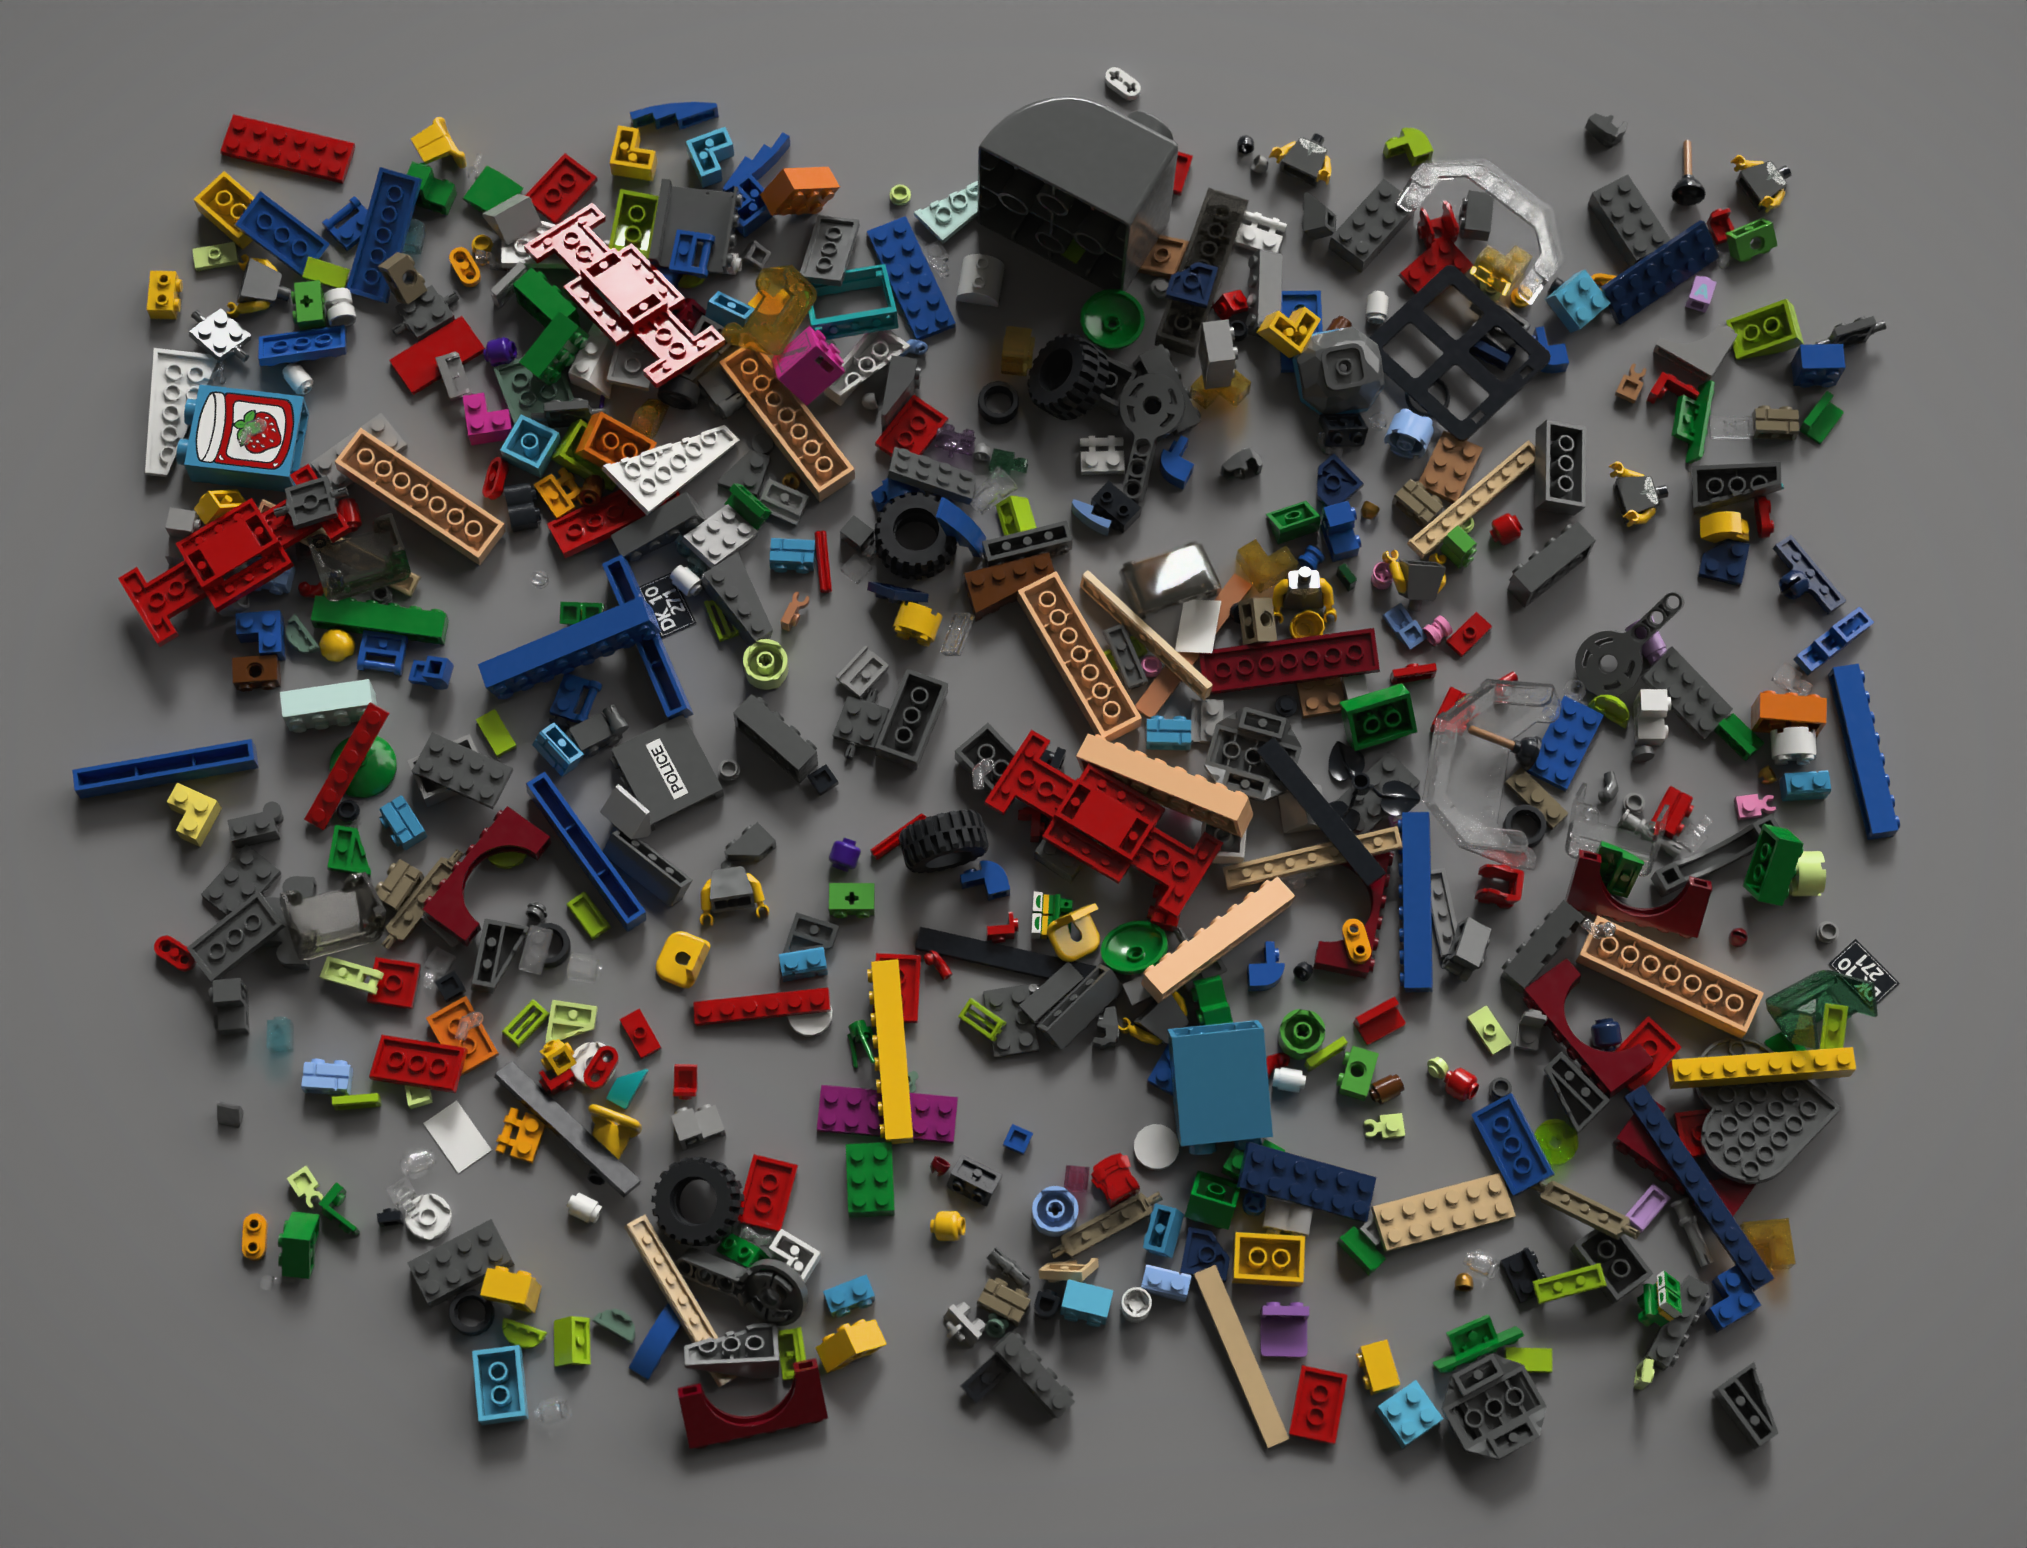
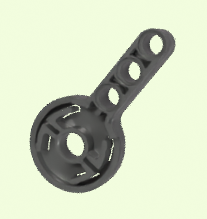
[1120,373,1186,503]
[1575,592,1685,696]
[675,1248,808,1326]

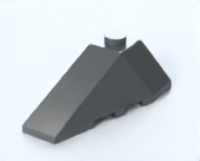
[684,1323,779,1379]

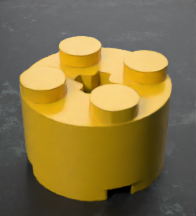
[893,602,943,647]

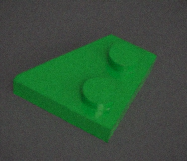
[327,825,371,877]

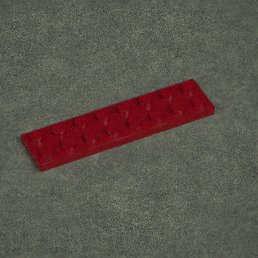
[1199,628,1380,695]

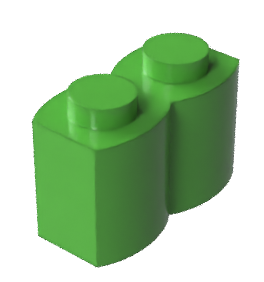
[1440,525,1477,569]

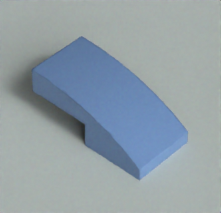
[1071,499,1111,536]
[1382,603,1427,650]

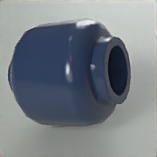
[1591,1018,1622,1051]

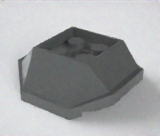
[1204,707,1302,803]
[1441,1353,1547,1460]

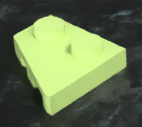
[545,1000,598,1043]

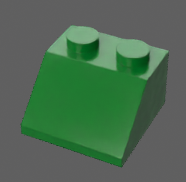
[1184,1170,1240,1230]

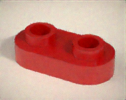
[482,457,509,500]
[1754,496,1774,538]
[154,935,197,972]
[583,1046,619,1089]

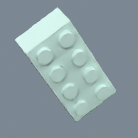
[280,679,377,733]

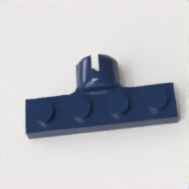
[1772,535,1846,614]

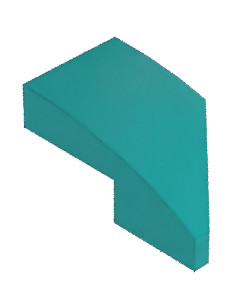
[606,1069,649,1109]

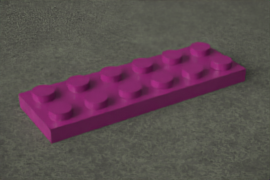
[817,1085,958,1144]

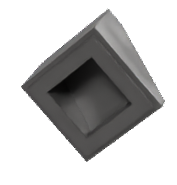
[740,241,771,271]
[217,1102,244,1127]

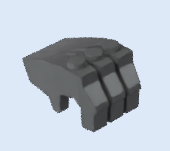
[1585,113,1628,148]
[1220,447,1263,479]
[1092,1006,1120,1050]

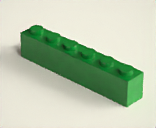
[311,594,449,645]

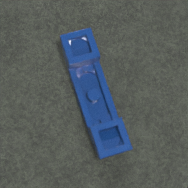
[629,1298,699,1380]

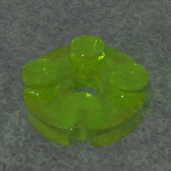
[1534,1119,1579,1166]

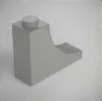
[1653,324,1738,382]

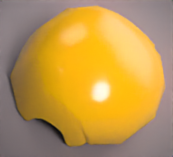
[1289,610,1325,639]
[319,629,356,662]

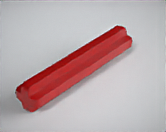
[815,530,832,593]
[870,813,926,860]

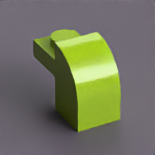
[1383,128,1434,167]

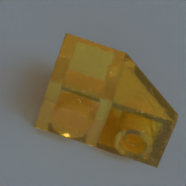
[631,399,669,440]

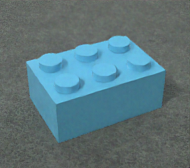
[472,1345,529,1425]

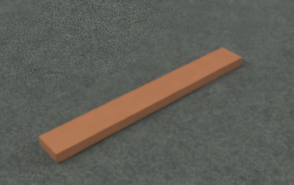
[1135,573,1252,719]

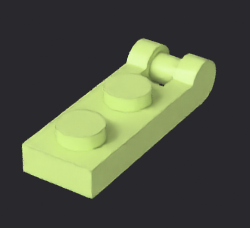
[319,956,384,995]

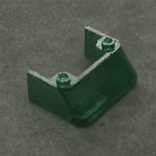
[1765,970,1878,1050]

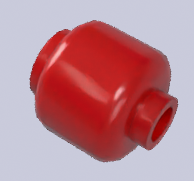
[1489,513,1523,545]
[1444,1068,1479,1102]

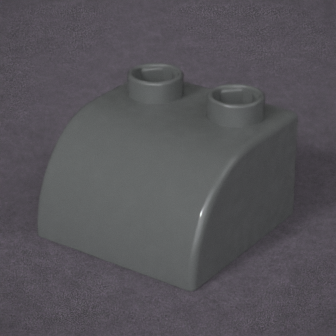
[977,96,1178,292]

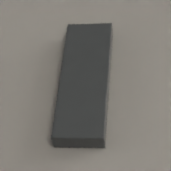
[1103,623,1148,691]
[1018,962,1084,1023]

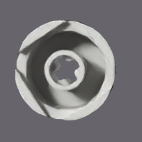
[1770,727,1817,765]

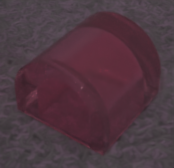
[1064,1165,1090,1193]

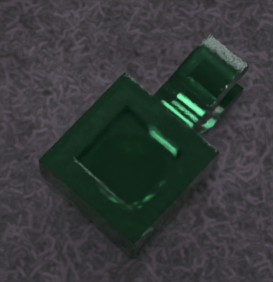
[989,448,1028,475]

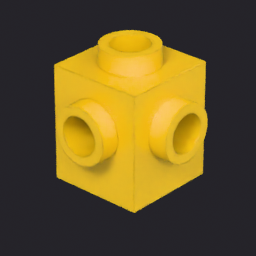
[539,1039,577,1076]

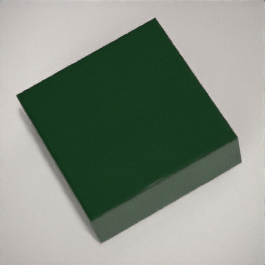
[1336,563,1357,592]

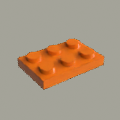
[426,996,499,1076]

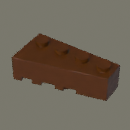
[964,552,1055,622]

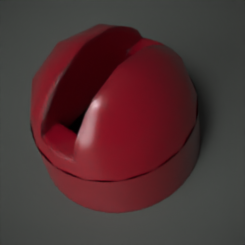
[1729,928,1748,947]
[930,1156,950,1176]

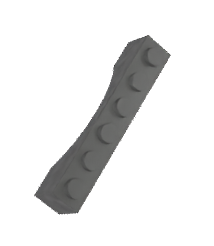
[1651,814,1779,898]

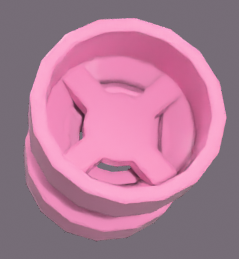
[1371,562,1393,590]
[1422,615,1453,646]

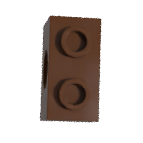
[232,654,281,692]

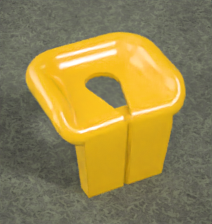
[411,117,467,169]
[1047,903,1100,962]
[655,931,710,989]
[588,1104,642,1160]

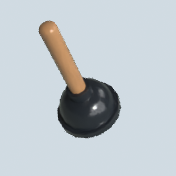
[1671,140,1706,206]
[1468,725,1542,770]

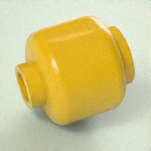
[930,1211,966,1241]

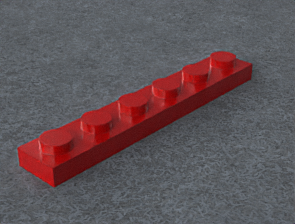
[304,702,390,830]
[693,987,831,1026]

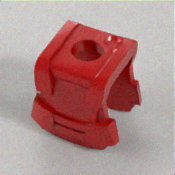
[1417,201,1459,250]
[1475,864,1524,909]
[1091,1153,1140,1208]

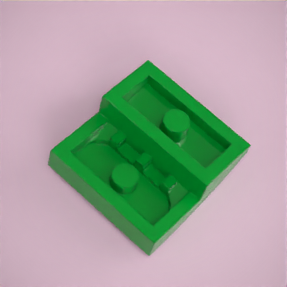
[462,165,524,212]
[1596,841,1644,898]

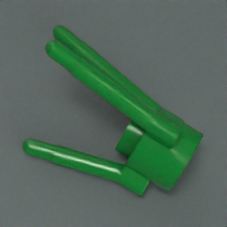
[847,1020,875,1068]

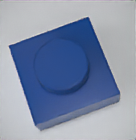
[1003,1124,1033,1155]

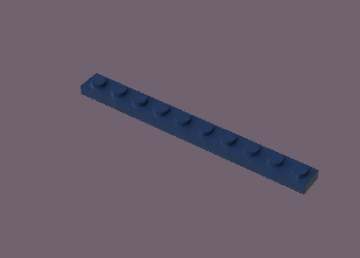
[1623,1085,1774,1292]

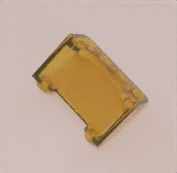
[720,265,817,356]

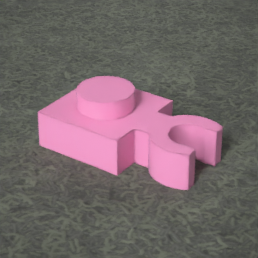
[1734,794,1776,820]

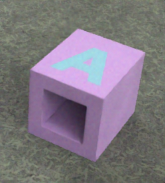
[1685,276,1716,313]

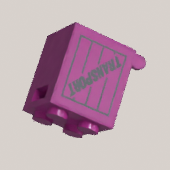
[772,326,845,406]

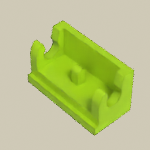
[778,1327,806,1381]

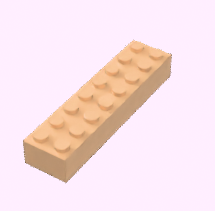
[719,339,855,502]
[335,428,506,565]
[1017,571,1142,742]
[1076,734,1253,838]
[1575,916,1764,1039]

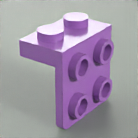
[1260,1302,1309,1357]

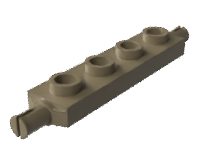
[381,849,464,950]
[1531,1180,1640,1240]
[1049,1191,1163,1259]

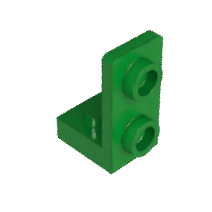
[319,1182,360,1235]
[717,1233,771,1270]

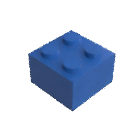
[1791,344,1845,388]

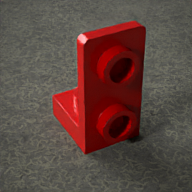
[1647,372,1700,404]

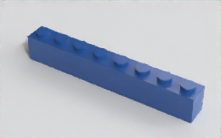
[602,555,694,720]
[1828,664,1900,840]
[72,739,259,799]
[526,772,646,932]
[1398,812,1433,993]

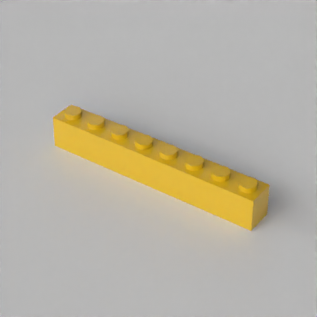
[867,960,913,1144]
[1667,1047,1856,1089]

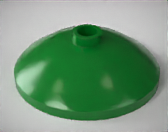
[1080,289,1145,350]
[329,736,397,798]
[1101,921,1168,974]

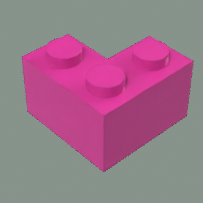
[463,393,513,446]

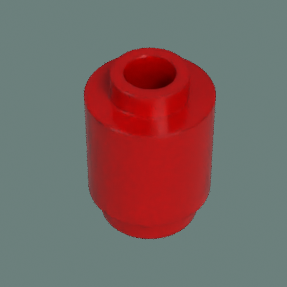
[337,498,362,532]

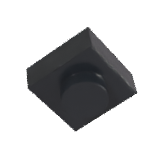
[808,764,839,796]
[434,970,466,1003]
[377,1208,404,1227]

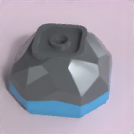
[1292,327,1385,415]

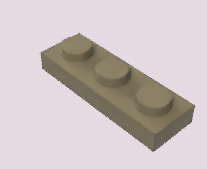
[1505,767,1569,830]

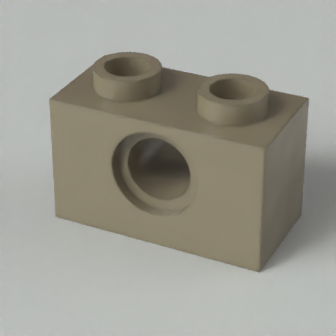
[378,252,427,305]
[1238,598,1277,645]

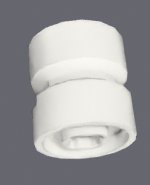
[323,288,357,327]
[1120,1287,1152,1323]

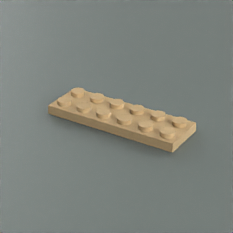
[1371,1173,1516,1252]

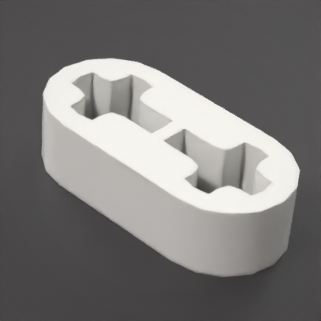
[1105,67,1141,101]

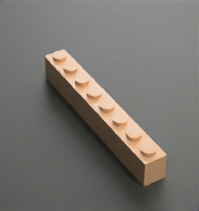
[1141,877,1295,1004]

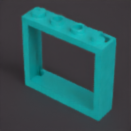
[802,264,899,340]

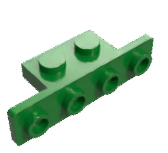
[1671,380,1715,464]
[1433,1314,1524,1373]

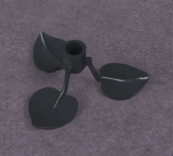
[1329,741,1421,832]

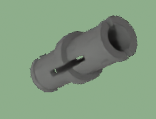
[986,1247,1031,1289]

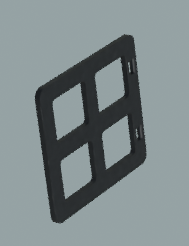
[1369,265,1551,441]

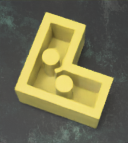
[167,783,222,847]

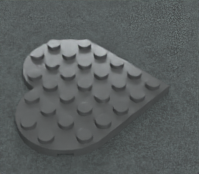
[1695,1037,1841,1184]

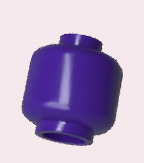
[483,337,517,367]
[828,838,861,872]

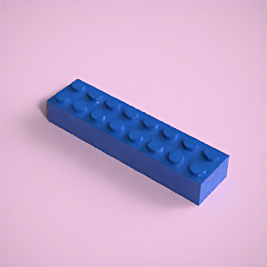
[478,596,661,699]

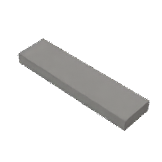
[1431,868,1457,959]

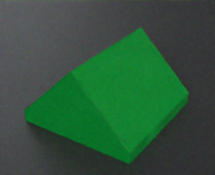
[1266,501,1321,544]

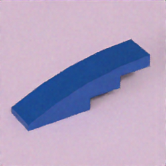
[630,102,719,130]
[722,132,790,193]
[936,497,986,557]
[1793,607,1874,675]

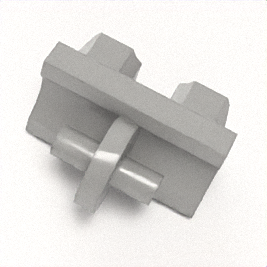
[943,1302,986,1347]

